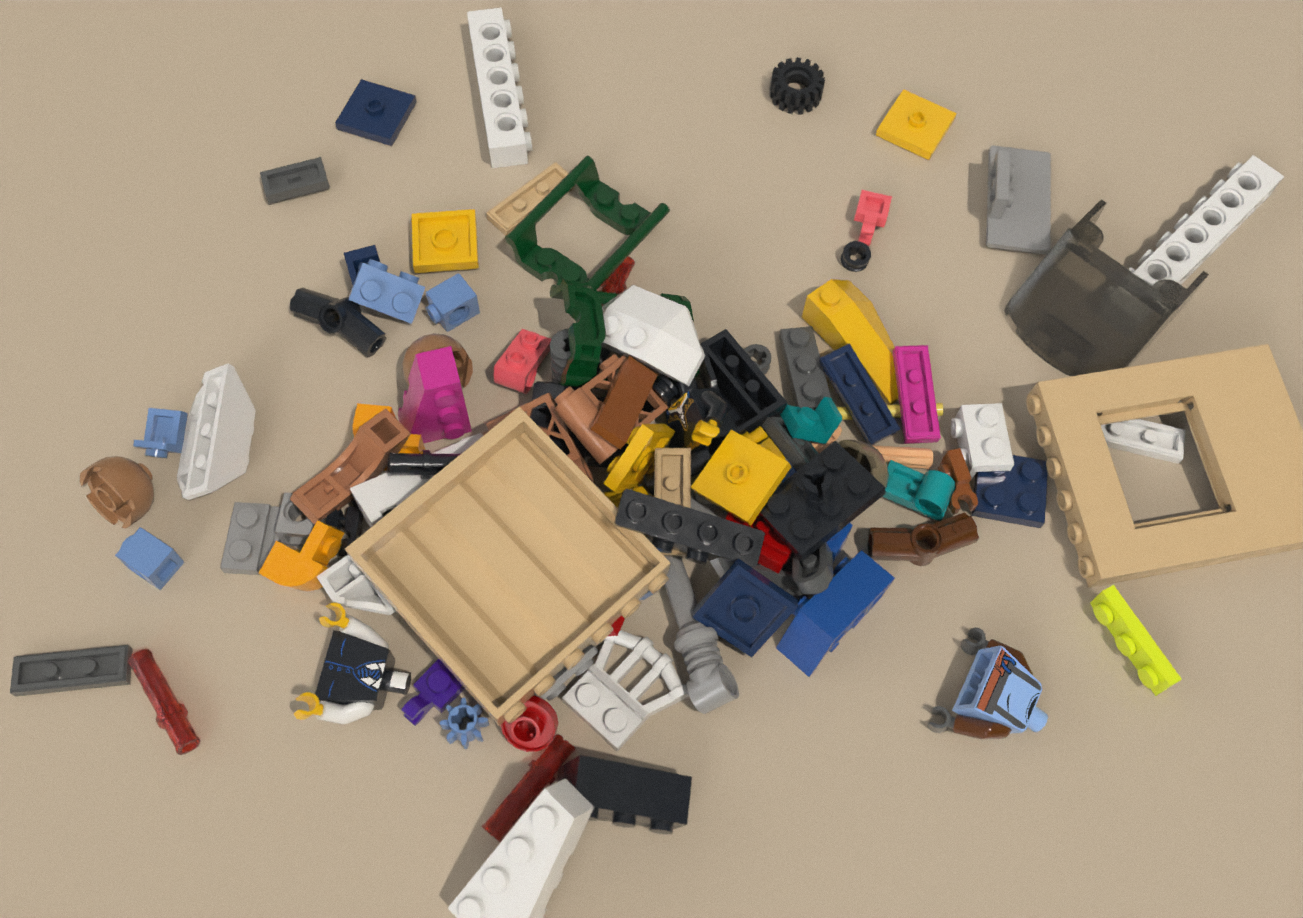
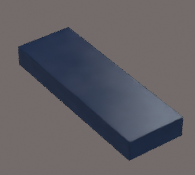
[819,343,900,445]

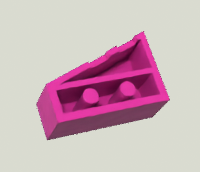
[398,346,472,443]

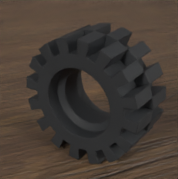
[769,57,825,115]

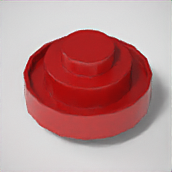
[501,695,559,752]

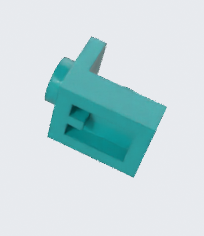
[781,397,842,444]

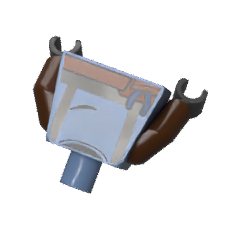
[928,627,1048,739]

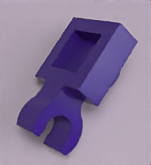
[401,659,465,726]

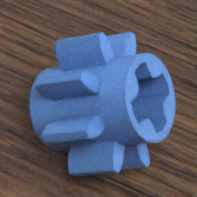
[440,698,489,749]

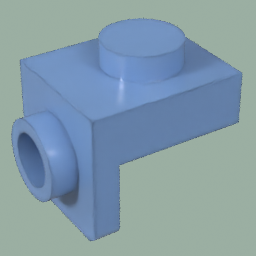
[133,408,188,458]

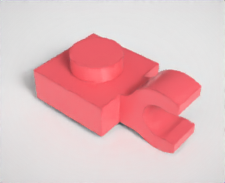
[854,190,892,246]

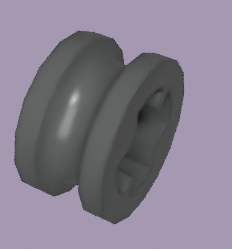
[744,344,772,375]

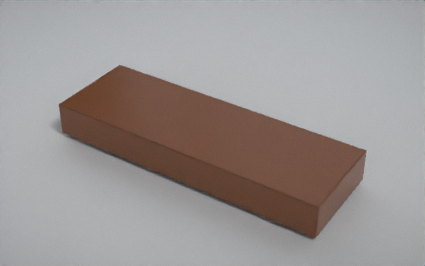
[590,355,657,449]

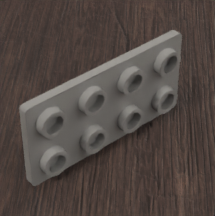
[986,145,1051,254]

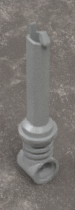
[664,556,739,714]

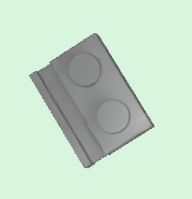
[220,502,281,575]

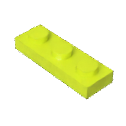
[1090,585,1182,696]

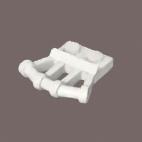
[562,630,689,752]

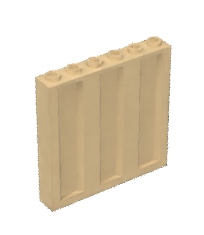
[345,407,671,726]

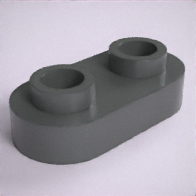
[792,542,833,595]

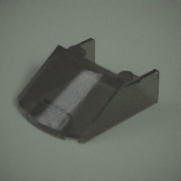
[1004,199,1209,377]

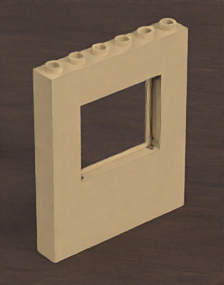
[1026,344,1303,588]

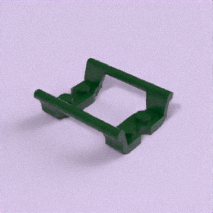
[505,156,670,290]
[550,279,700,390]

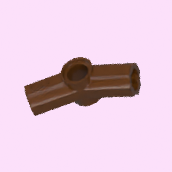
[867,512,979,566]

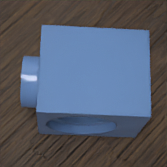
[425,273,480,332]
[115,527,185,590]

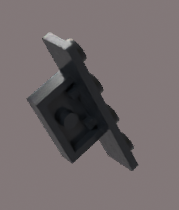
[614,489,765,567]

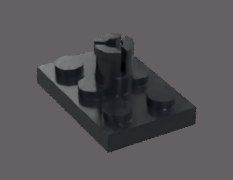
[758,441,885,561]

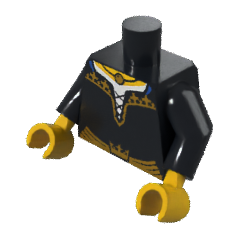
[648,378,738,474]

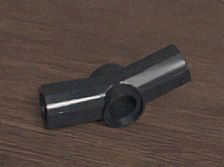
[290,288,387,357]

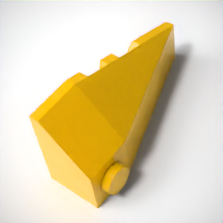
[802,279,899,405]

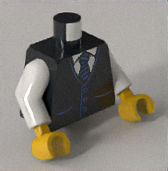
[294,603,411,725]

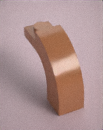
[290,408,410,525]

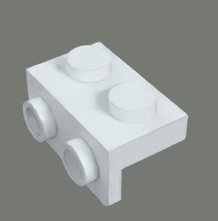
[951,403,1014,480]

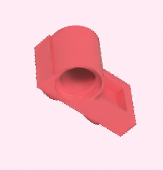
[493,329,551,394]

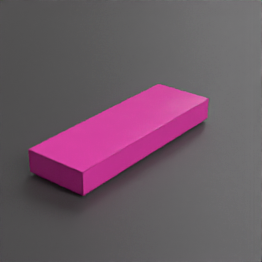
[893,345,941,444]

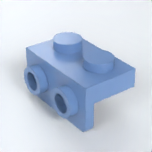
[348,259,425,324]

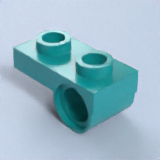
[882,460,955,522]

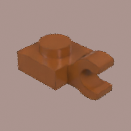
[938,448,978,515]

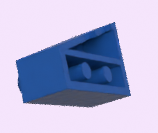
[776,550,895,677]

